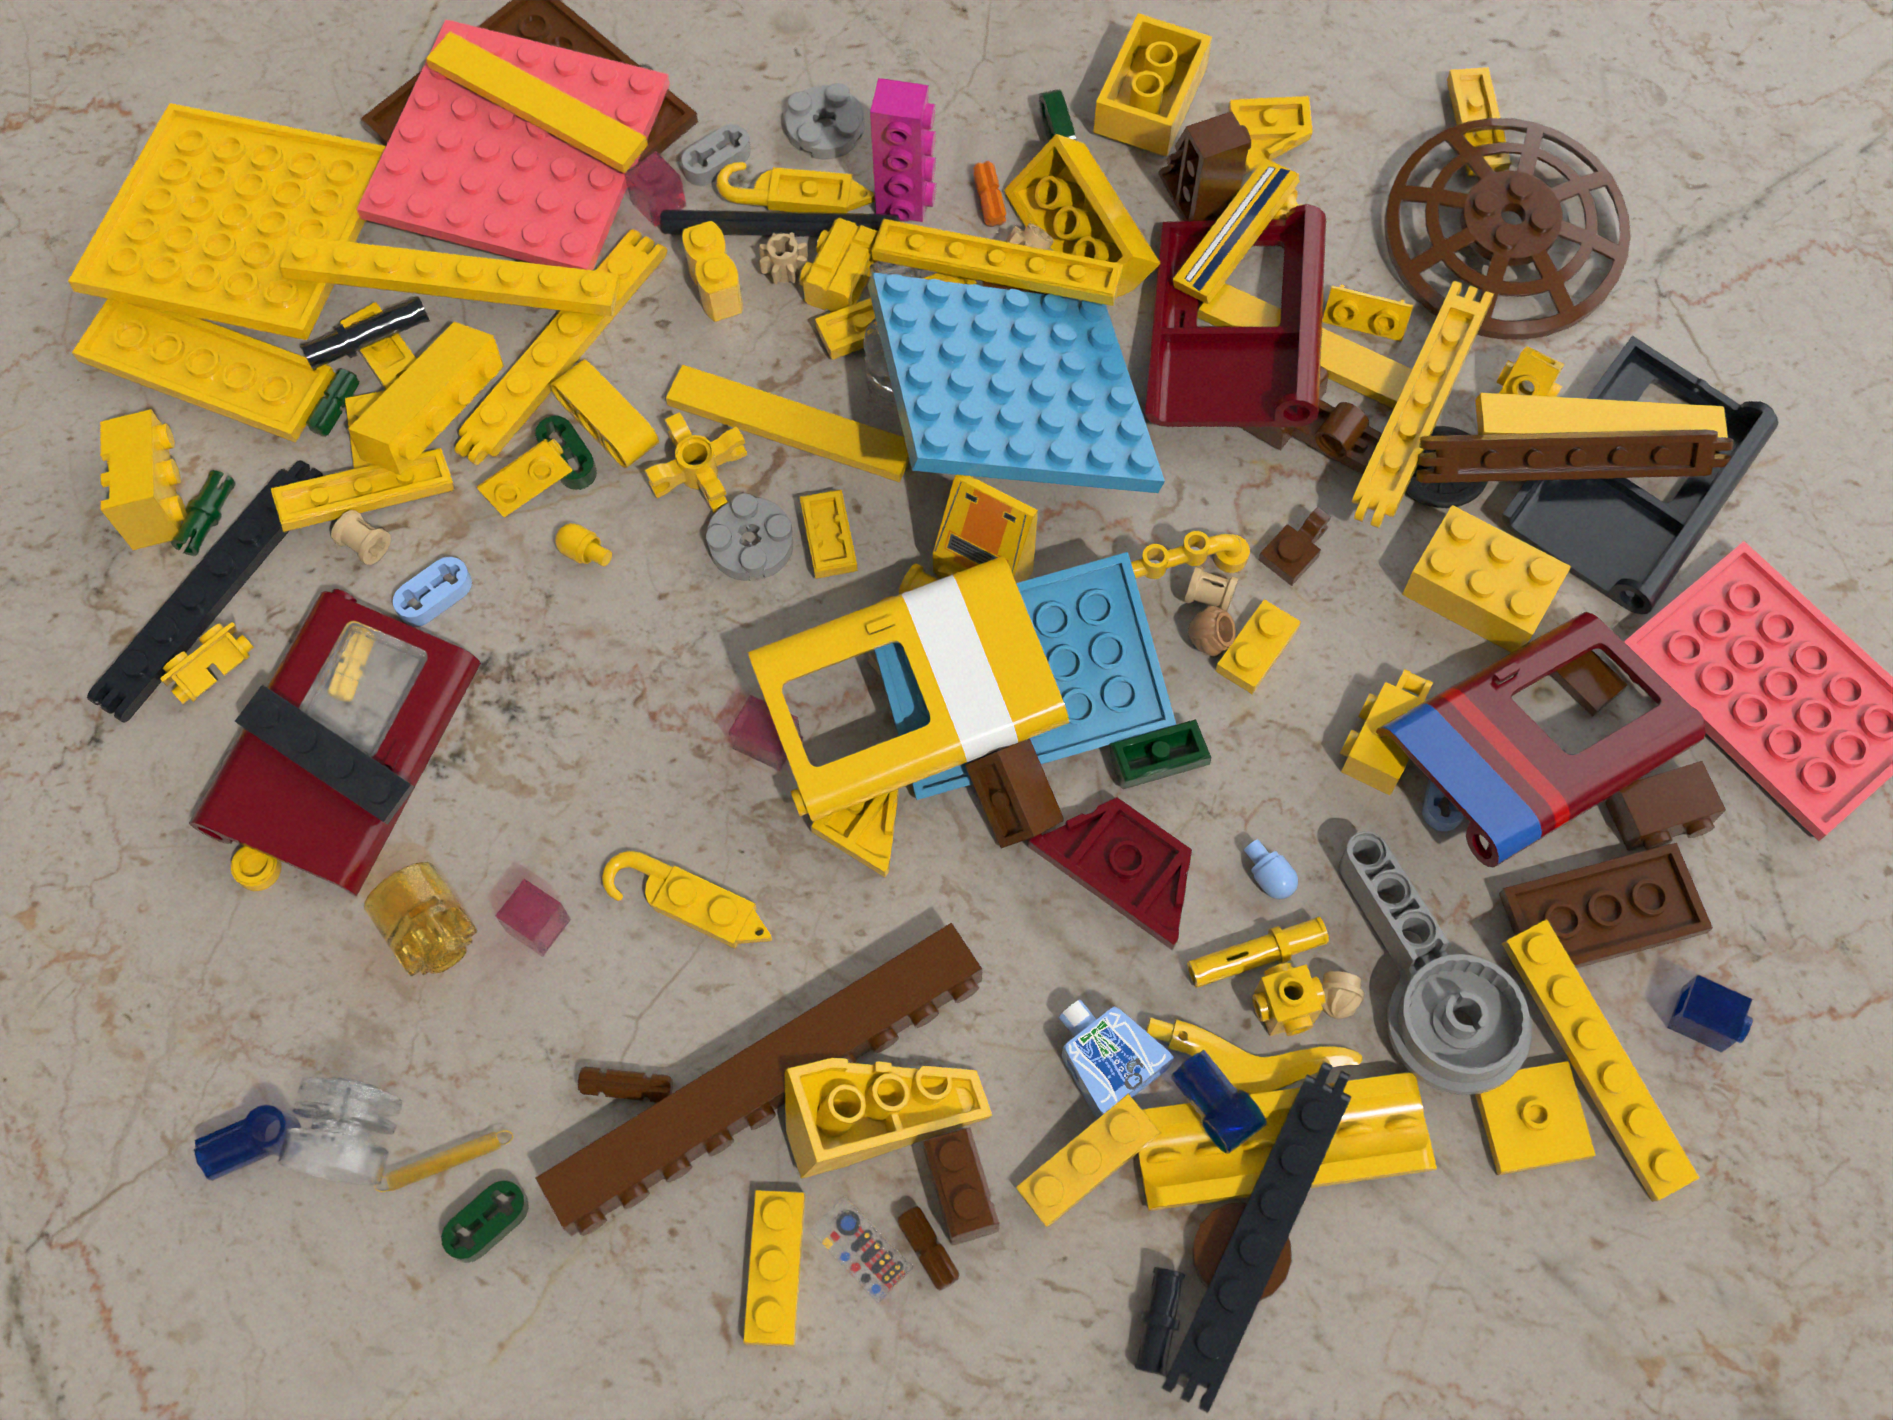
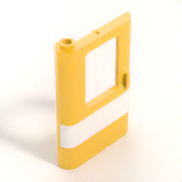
[747,556,1069,822]

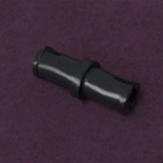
[1134,1267,1185,1376]

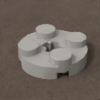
[785,83,864,159]
[706,494,793,581]

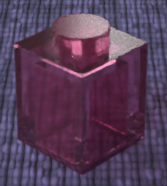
[624,151,687,227]
[728,695,803,771]
[495,879,571,957]

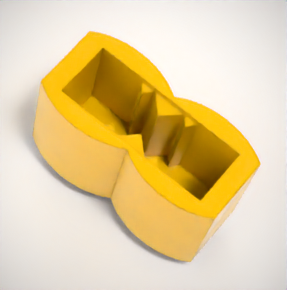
[683,221,743,322]

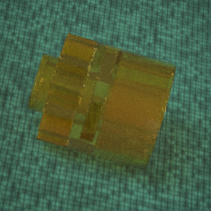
[364,862,478,976]

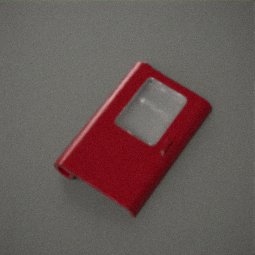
[189,589,481,897]

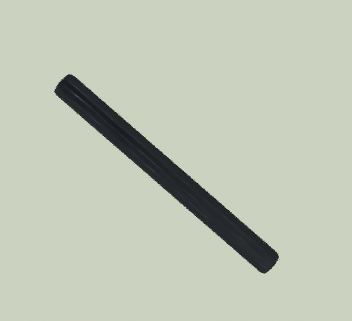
[660,210,900,237]

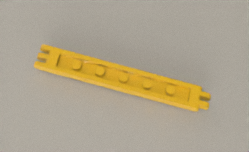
[455,229,667,465]
[1352,281,1494,528]

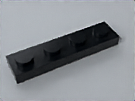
[234,685,415,825]

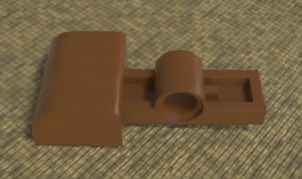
[1239,366,1382,475]

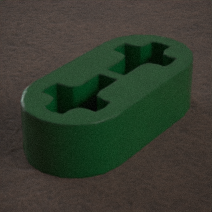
[1039,89,1076,141]
[535,416,597,490]
[441,1180,529,1263]

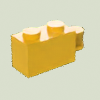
[1340,669,1433,795]

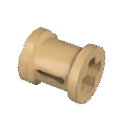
[331,510,391,565]
[1184,566,1239,612]

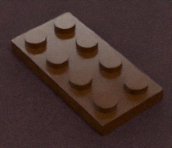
[1499,842,1713,968]

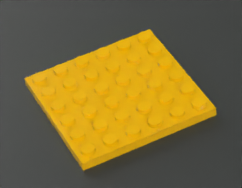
[68,103,386,340]

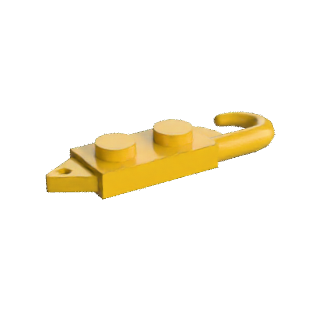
[716,162,875,213]
[602,851,772,949]

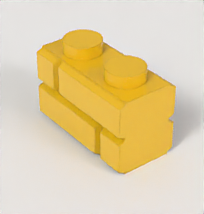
[800,217,878,313]

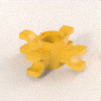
[645,412,747,513]

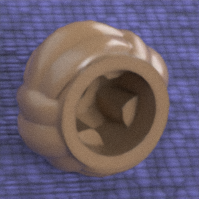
[1188,606,1235,656]

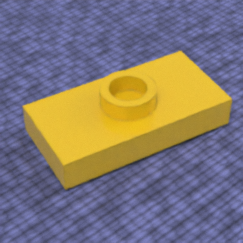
[800,489,858,579]

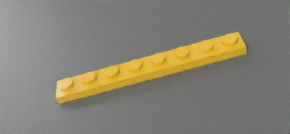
[280,235,620,316]

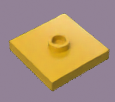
[1476,1061,1596,1175]

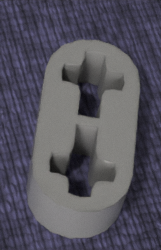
[681,124,751,186]

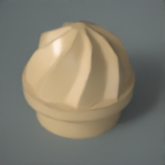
[1321,971,1365,1019]

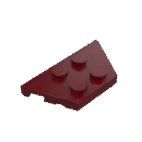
[1028,797,1192,950]

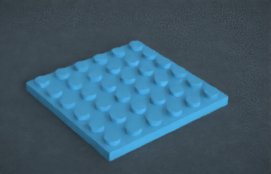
[868,272,1165,493]

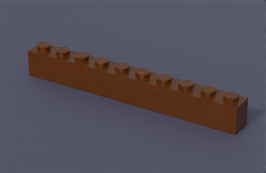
[535,922,982,1236]

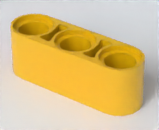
[550,359,659,468]

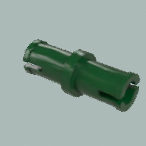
[171,470,236,556]

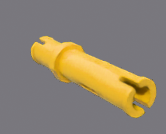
[1187,917,1329,988]

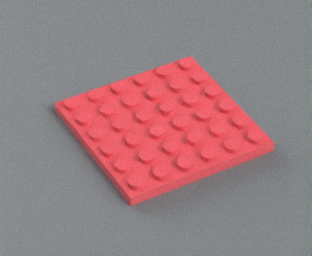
[357,19,670,270]

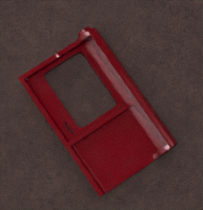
[1145,204,1326,427]

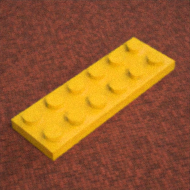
[72,299,335,443]

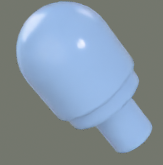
[1244,839,1298,899]

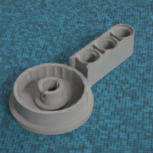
[1339,831,1532,1095]

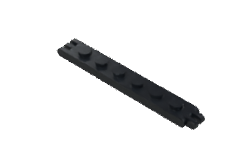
[87,460,323,723]
[1161,1061,1352,1413]

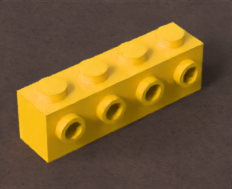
[348,321,504,475]

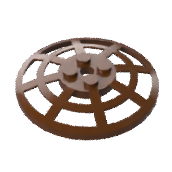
[1384,118,1631,340]

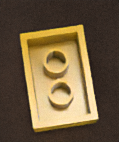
[1093,13,1212,157]
[1402,505,1571,653]

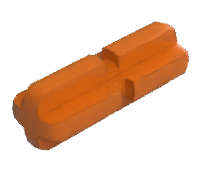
[973,161,1006,227]

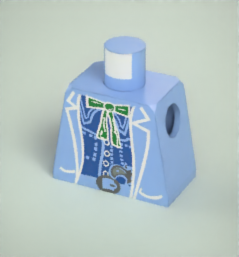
[1059,1000,1174,1119]

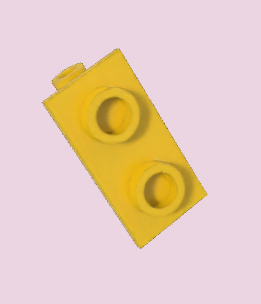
[1322,284,1413,342]
[477,439,572,518]
[160,622,254,704]

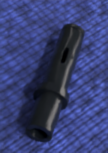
[301,296,430,371]

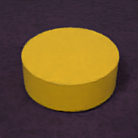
[231,846,282,891]

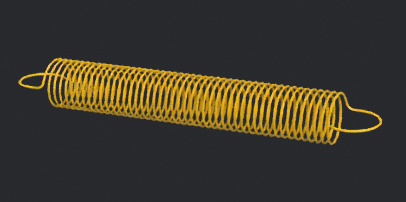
[374,1131,513,1192]

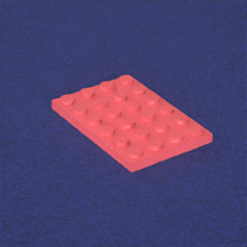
[1624,541,1893,841]

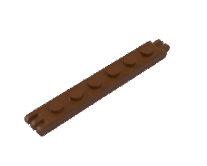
[1416,429,1734,483]

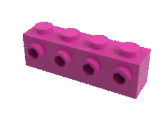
[870,78,937,222]

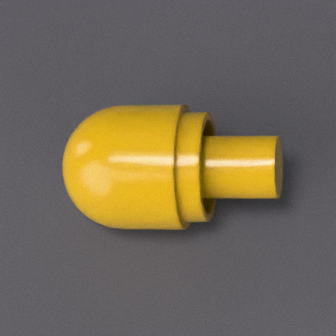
[555,523,612,567]

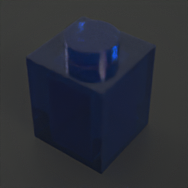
[1667,974,1753,1053]

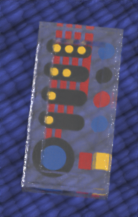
[809,1195,913,1303]

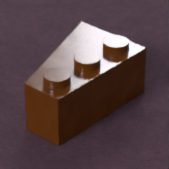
[1158,111,1251,221]

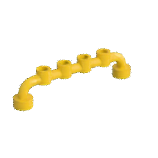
[1131,531,1250,579]

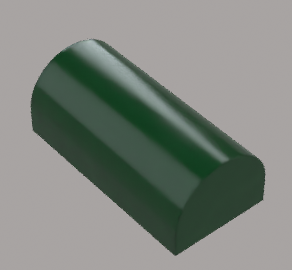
[1110,719,1212,790]

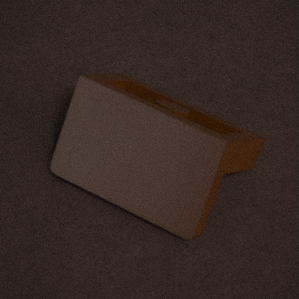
[965,739,1064,849]

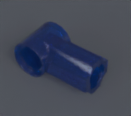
[1171,1050,1267,1154]
[193,1105,302,1181]

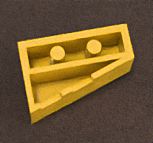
[100,409,187,550]

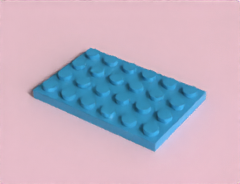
[869,552,1176,800]

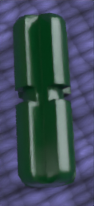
[306,368,359,437]

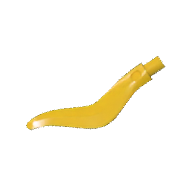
[1146,1017,1362,1094]

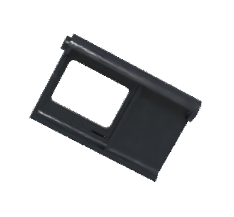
[1502,335,1779,614]

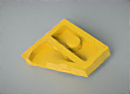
[1228,96,1313,173]
[811,789,899,877]

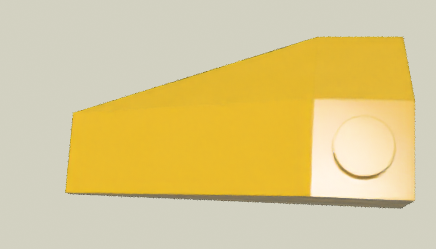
[785,1058,992,1179]

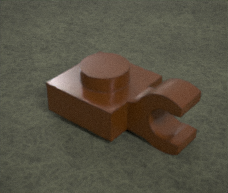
[1258,507,1331,586]

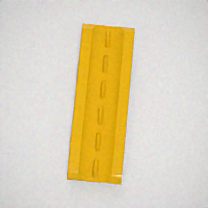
[1138,1073,1437,1211]

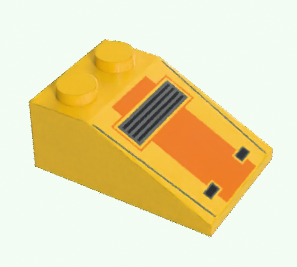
[933,475,1038,583]

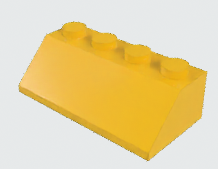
[1004,134,1161,298]

